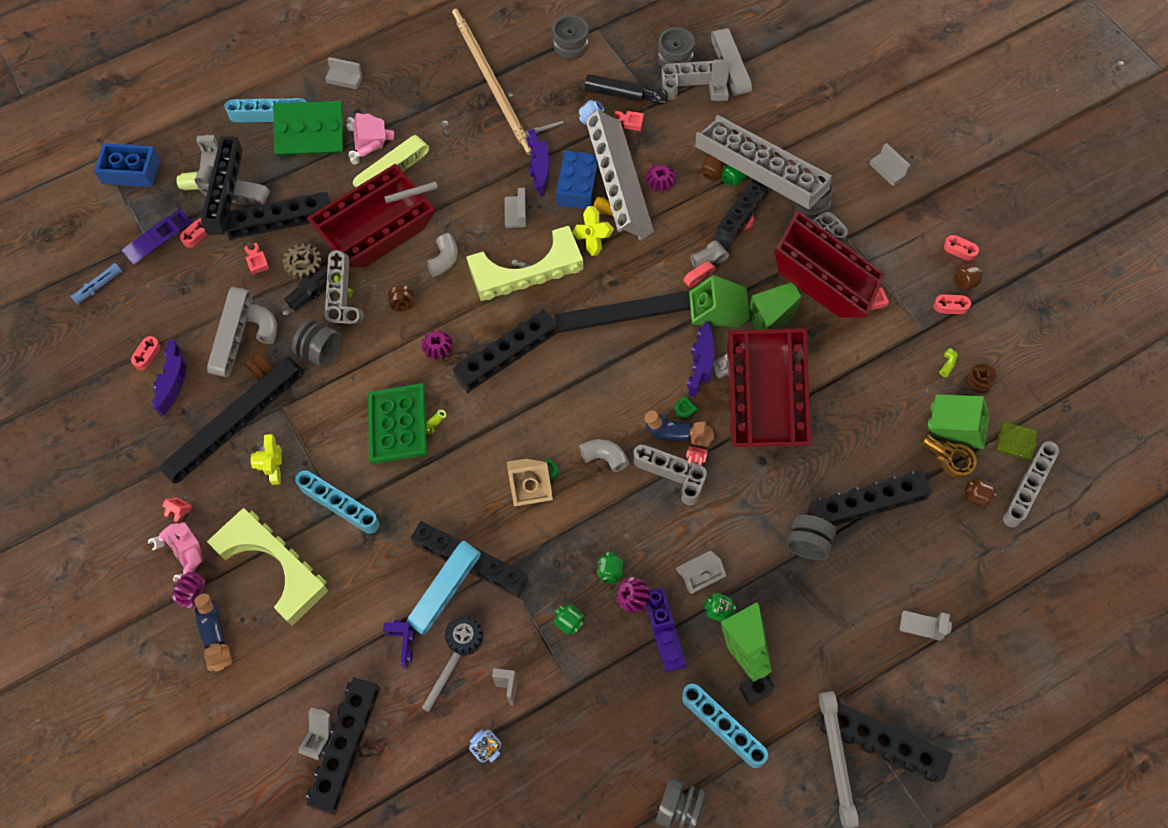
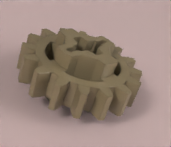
[282,243,323,280]

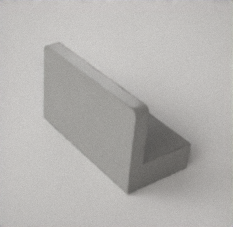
[325,57,363,89]
[869,143,910,186]
[505,188,526,228]
[676,551,726,594]
[492,668,518,706]

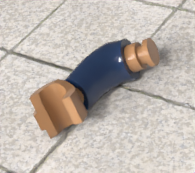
[644,411,715,448]
[194,594,232,672]

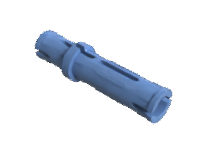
[70,263,122,305]

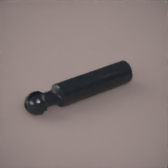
[584,74,668,105]

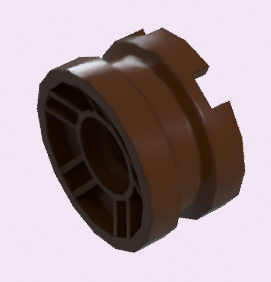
[388,285,415,312]
[244,353,272,380]
[966,363,997,393]

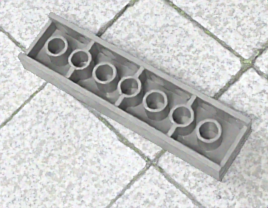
[586,109,654,241]
[695,115,832,209]

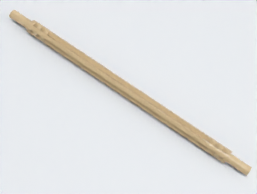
[452,9,533,155]

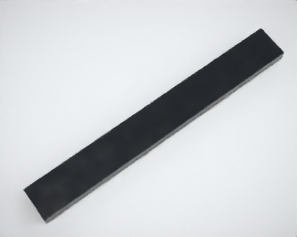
[555,290,691,333]

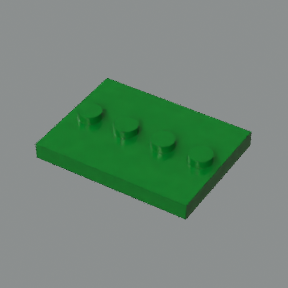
[273,101,344,156]
[368,383,427,464]

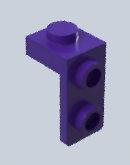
[383,620,415,669]

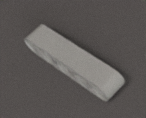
[711,28,752,96]
[207,287,253,377]
[1003,441,1059,528]

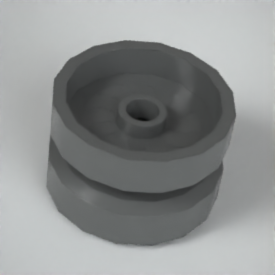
[552,15,589,59]
[658,27,695,67]
[785,515,837,560]

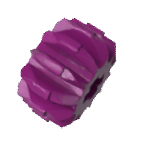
[646,163,676,194]
[421,329,453,361]
[172,572,205,608]
[616,577,650,613]

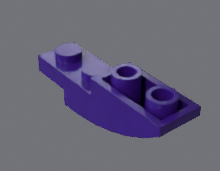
[526,129,549,197]
[121,208,192,265]
[687,322,714,397]
[152,340,187,416]
[646,588,686,673]

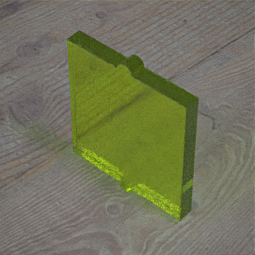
[997,422,1037,461]

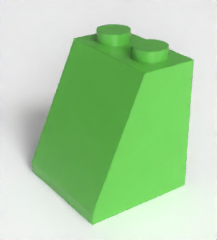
[689,275,750,327]
[749,282,802,330]
[928,395,990,449]
[721,602,772,682]

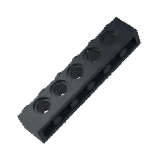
[201,137,243,235]
[714,179,773,248]
[225,192,331,240]
[453,309,558,393]
[807,471,932,526]
[410,521,528,598]
[306,677,381,815]
[816,702,953,783]

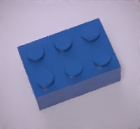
[94,143,160,187]
[556,151,599,209]

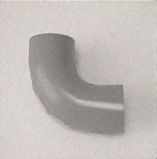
[427,233,458,278]
[246,304,278,344]
[578,439,630,472]

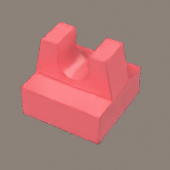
[163,497,192,522]

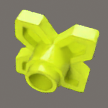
[572,206,614,256]
[251,434,282,485]

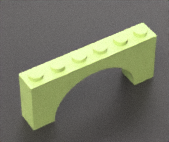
[467,226,583,301]
[207,508,328,626]

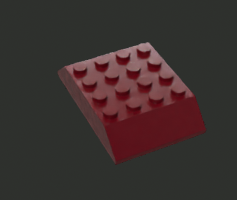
[307,163,436,267]
[774,210,885,318]
[727,328,811,447]

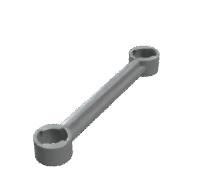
[819,691,859,828]

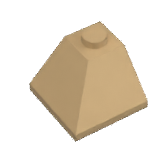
[507,459,553,507]

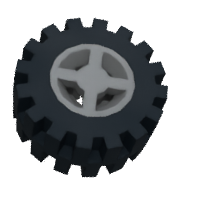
[445,616,483,656]

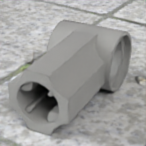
[690,240,729,268]

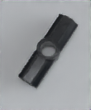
[284,265,328,311]

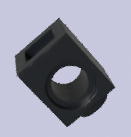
[738,676,774,707]

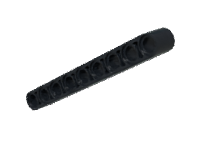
[160,357,304,484]

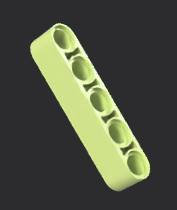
[353,135,429,187]

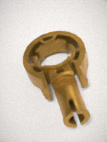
[921,434,977,479]

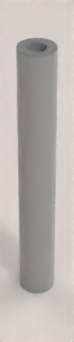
[385,182,438,204]
[422,652,461,712]

